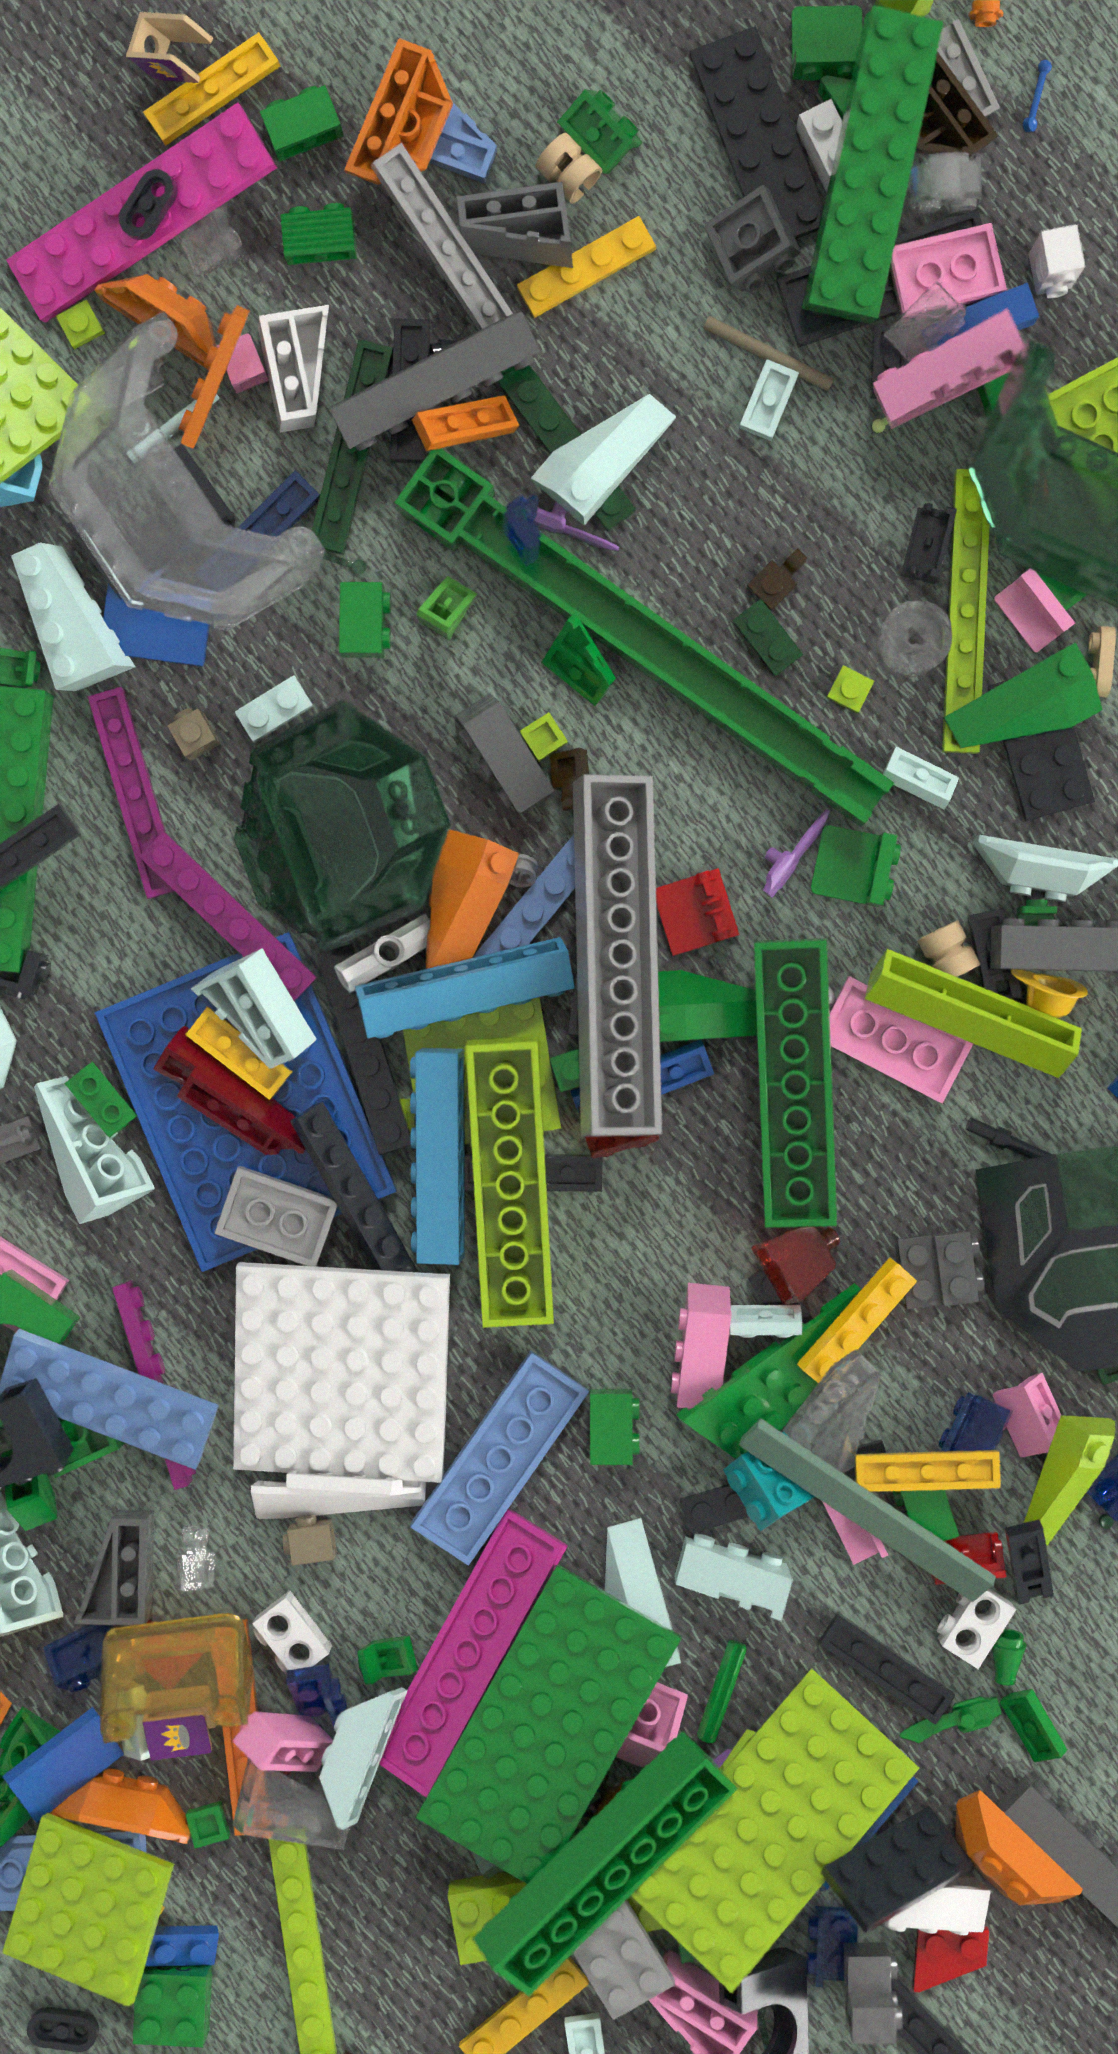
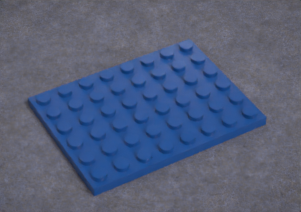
[95,932,398,1272]

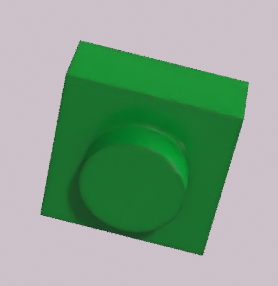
[185,1801,230,1848]

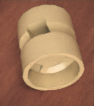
[535,133,602,204]
[917,920,980,977]

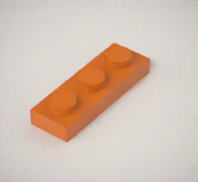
[412,395,520,451]

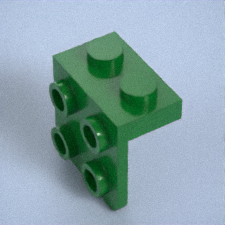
[791,5,862,81]
[810,825,901,907]

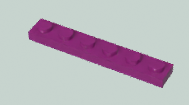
[88,687,175,899]
[139,831,318,1002]
[112,1280,196,1490]

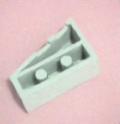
[191,949,317,1069]
[675,1534,793,1621]

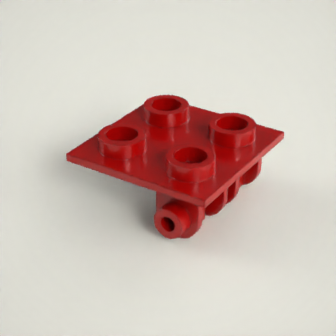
[656,868,740,956]

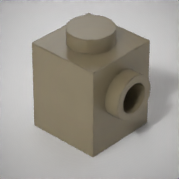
[167,708,221,761]
[283,1515,337,1566]

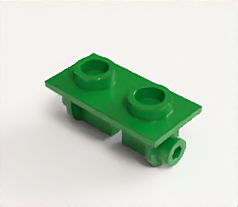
[64,1062,137,1138]

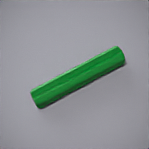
[697,1640,746,1744]

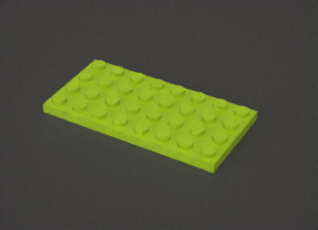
[631,1668,919,1993]

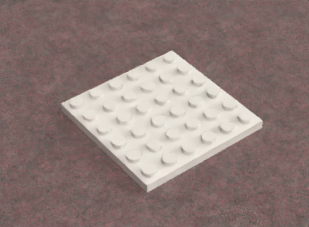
[233,1262,450,1483]

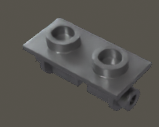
[0,1116,41,1164]

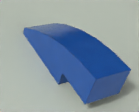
[921,283,1039,352]

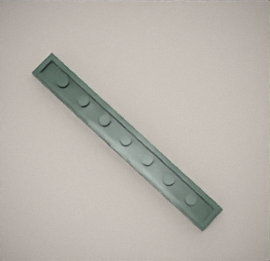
[739,1418,996,1602]

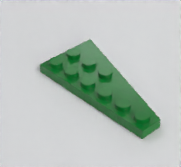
[676,1283,862,1459]

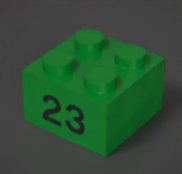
[133,1965,212,2048]

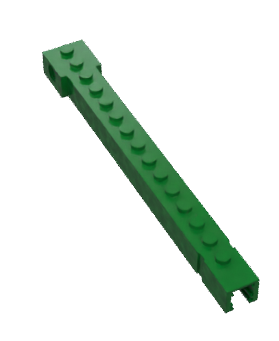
[394,448,894,827]

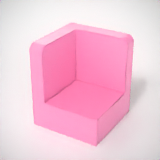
[217,333,269,393]

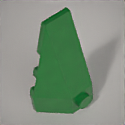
[943,642,1102,749]
[658,970,758,1042]
[0,1706,61,1848]

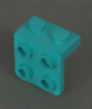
[723,1429,815,1531]

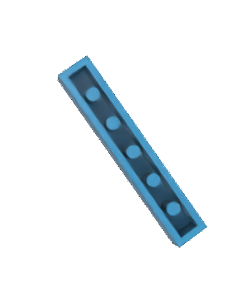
[355,937,575,1038]
[410,1048,465,1265]

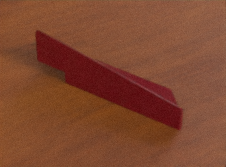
[153,1026,306,1155]

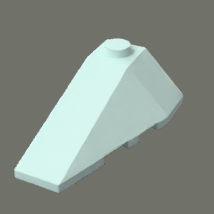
[530,394,676,525]
[34,1076,155,1224]
[0,1492,64,1637]
[605,1518,681,1667]

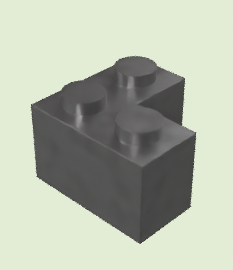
[844,1942,902,2044]

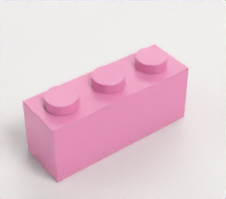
[233,1712,333,1772]

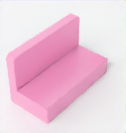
[994,567,1075,653]
[993,1373,1061,1457]
[822,1501,888,1565]

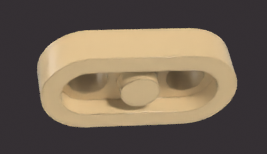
[1088,626,1116,698]

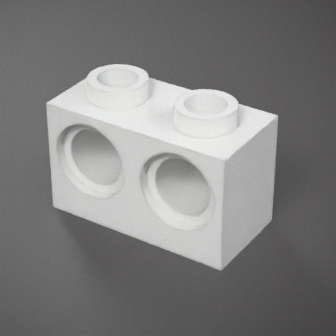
[937,1589,1016,1669]
[252,1590,332,1680]

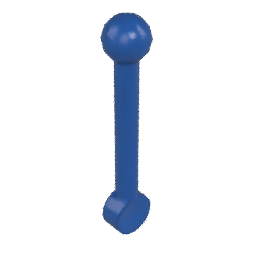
[1023,60,1052,132]

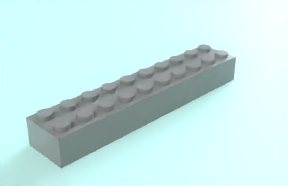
[573,775,662,1137]

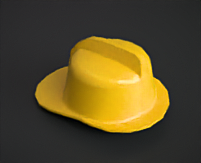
[1011,969,1088,1018]

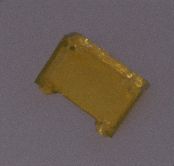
[100,1613,254,1743]

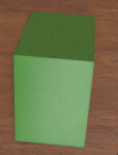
[416,576,477,640]

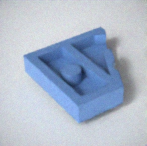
[429,97,497,184]

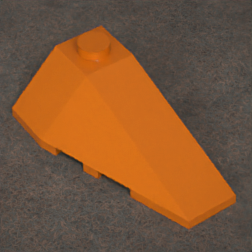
[426,828,519,969]

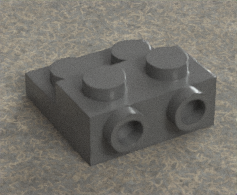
[704,184,801,292]
[897,1230,985,1309]

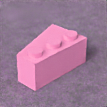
[671,1283,731,1409]
[649,1949,758,2054]

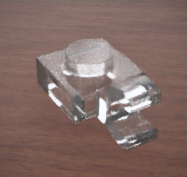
[176,1525,215,1592]

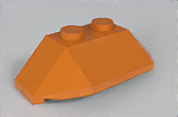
[344,38,453,185]
[94,274,216,370]
[50,1769,191,1844]
[955,1790,1083,1905]

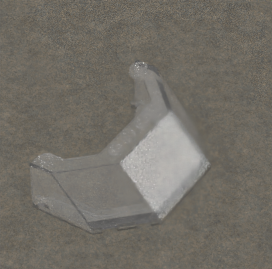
[49,311,325,631]

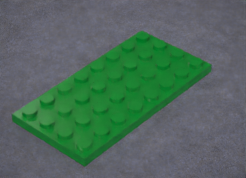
[416,1564,681,1884]

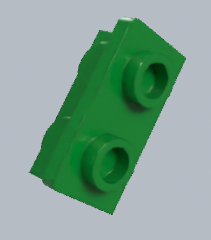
[557,89,643,174]

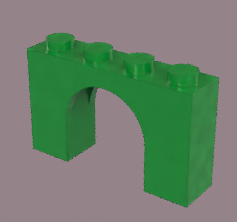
[0,1269,81,1433]

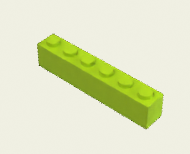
[865,949,1082,1078]

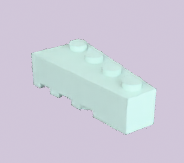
[11,542,135,691]

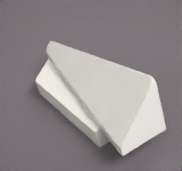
[251,1471,427,1519]

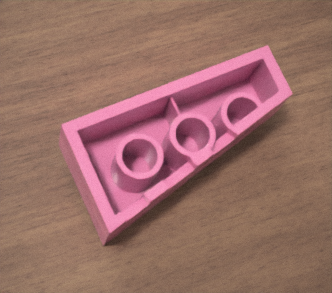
[873,309,1026,429]

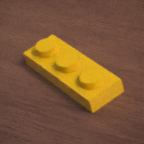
[186,1007,293,1100]

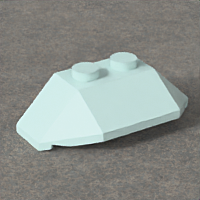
[973,835,1118,902]
[319,1687,408,1830]

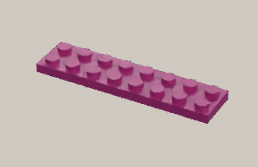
[6,103,277,323]
[379,1509,568,1798]

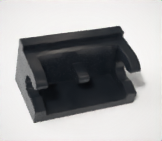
[901,503,957,584]

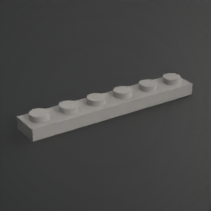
[371,143,512,330]

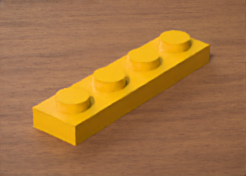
[143,32,280,146]
[517,216,656,318]
[797,1258,917,1388]
[854,1450,1001,1492]
[459,1957,589,2054]

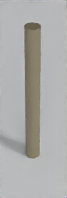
[703,316,834,392]

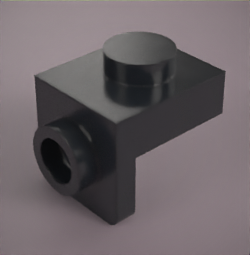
[0,950,51,999]

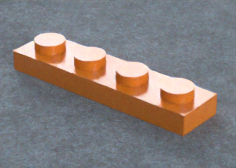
[178,305,250,449]

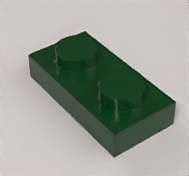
[732,599,803,677]

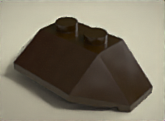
[915,51,998,157]

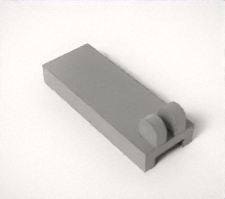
[938,19,1000,117]

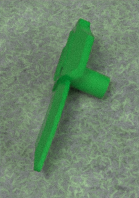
[900,1696,1002,1743]

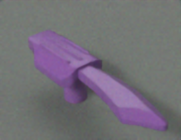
[520,501,619,551]
[763,809,830,898]

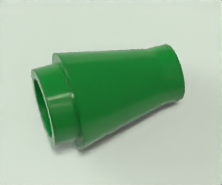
[992,1629,1027,1686]

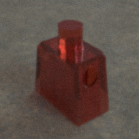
[751,1226,840,1305]

